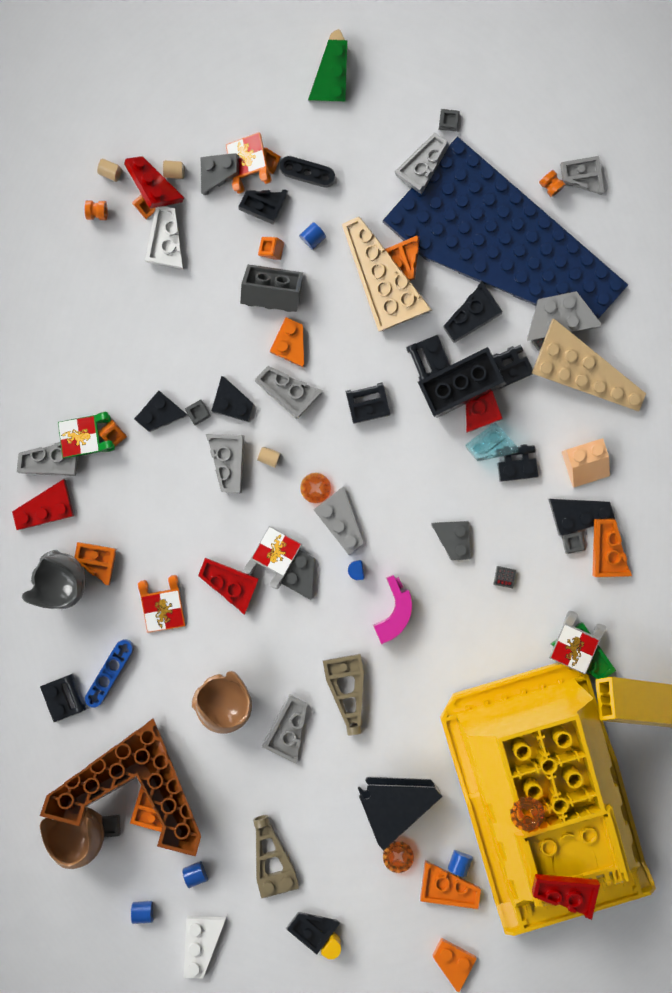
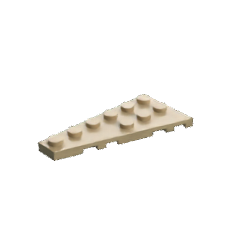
[342,217,433,332]
[532,319,646,411]

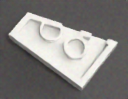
[145,206,183,269]
[184,916,226,979]

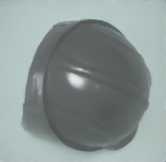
[22,550,86,609]

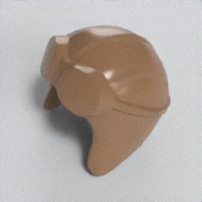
[192,671,252,734]
[40,807,104,869]

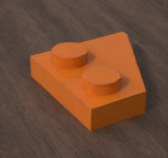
[433,938,476,992]

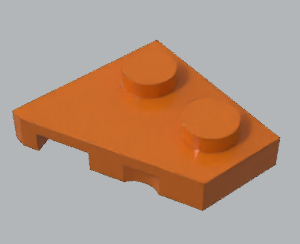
[385,236,420,281]
[270,317,304,367]
[74,542,117,585]
[130,786,163,832]

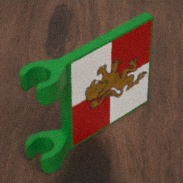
[58,412,115,459]

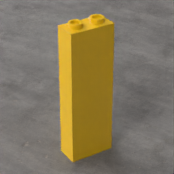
[596,677,672,728]

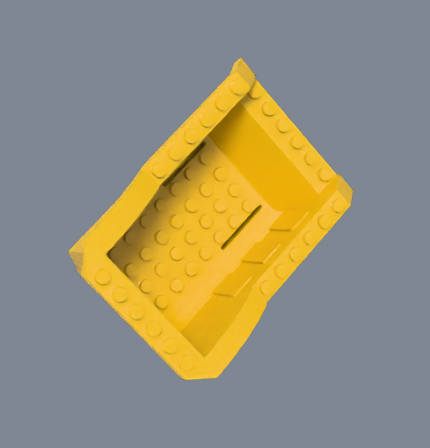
[440,662,656,936]

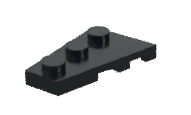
[444,281,503,343]
[548,499,615,536]

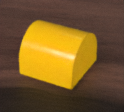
[321,932,341,959]

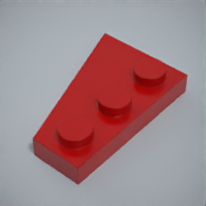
[124,156,184,209]
[466,391,503,433]
[12,479,74,530]
[198,558,259,615]
[532,874,600,920]

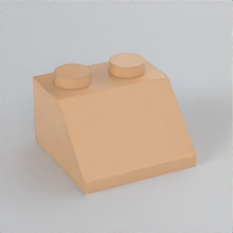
[562,438,610,488]

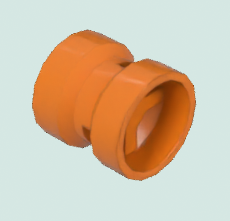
[539,170,566,197]
[85,200,108,220]

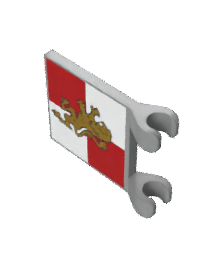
[244,526,302,589]
[549,611,606,674]

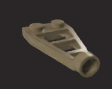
[323,654,364,736]
[253,815,299,899]

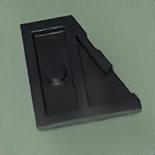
[238,190,288,224]
[211,376,254,422]
[134,390,188,432]
[286,912,340,955]

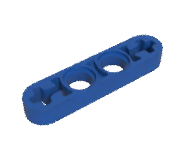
[85,639,134,708]

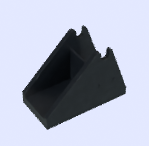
[358,777,443,851]

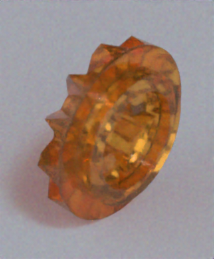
[300,473,331,503]
[510,796,545,831]
[383,841,414,873]

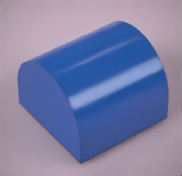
[299,222,326,250]
[348,560,364,580]
[448,850,473,877]
[182,861,208,888]
[131,901,153,924]

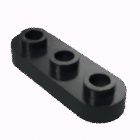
[280,156,335,188]

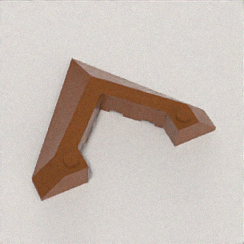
[40,718,201,857]

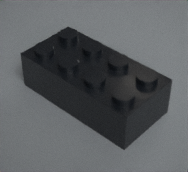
[418,347,506,418]

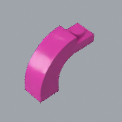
[373,575,412,644]

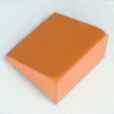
[264,147,281,174]
[132,195,155,219]
[258,237,284,260]
[98,420,127,446]

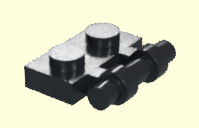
[493,345,533,389]
[496,444,538,482]

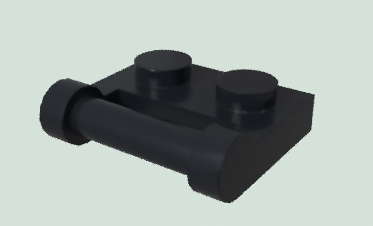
[406,335,450,381]
[345,382,390,424]
[40,673,86,722]

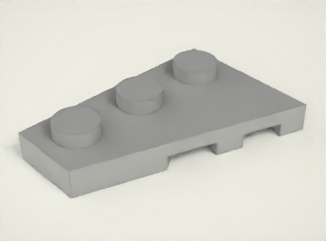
[394,133,449,195]
[255,366,323,419]
[206,434,245,493]
[17,442,78,476]
[314,486,364,555]
[262,694,307,764]

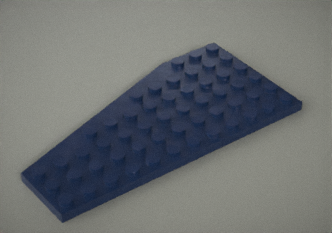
[383,136,628,329]

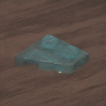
[465,422,519,461]

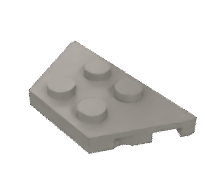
[527,291,601,341]

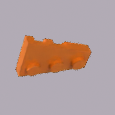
[592,519,632,577]

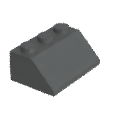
[240,264,304,312]

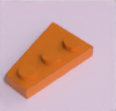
[420,860,481,909]

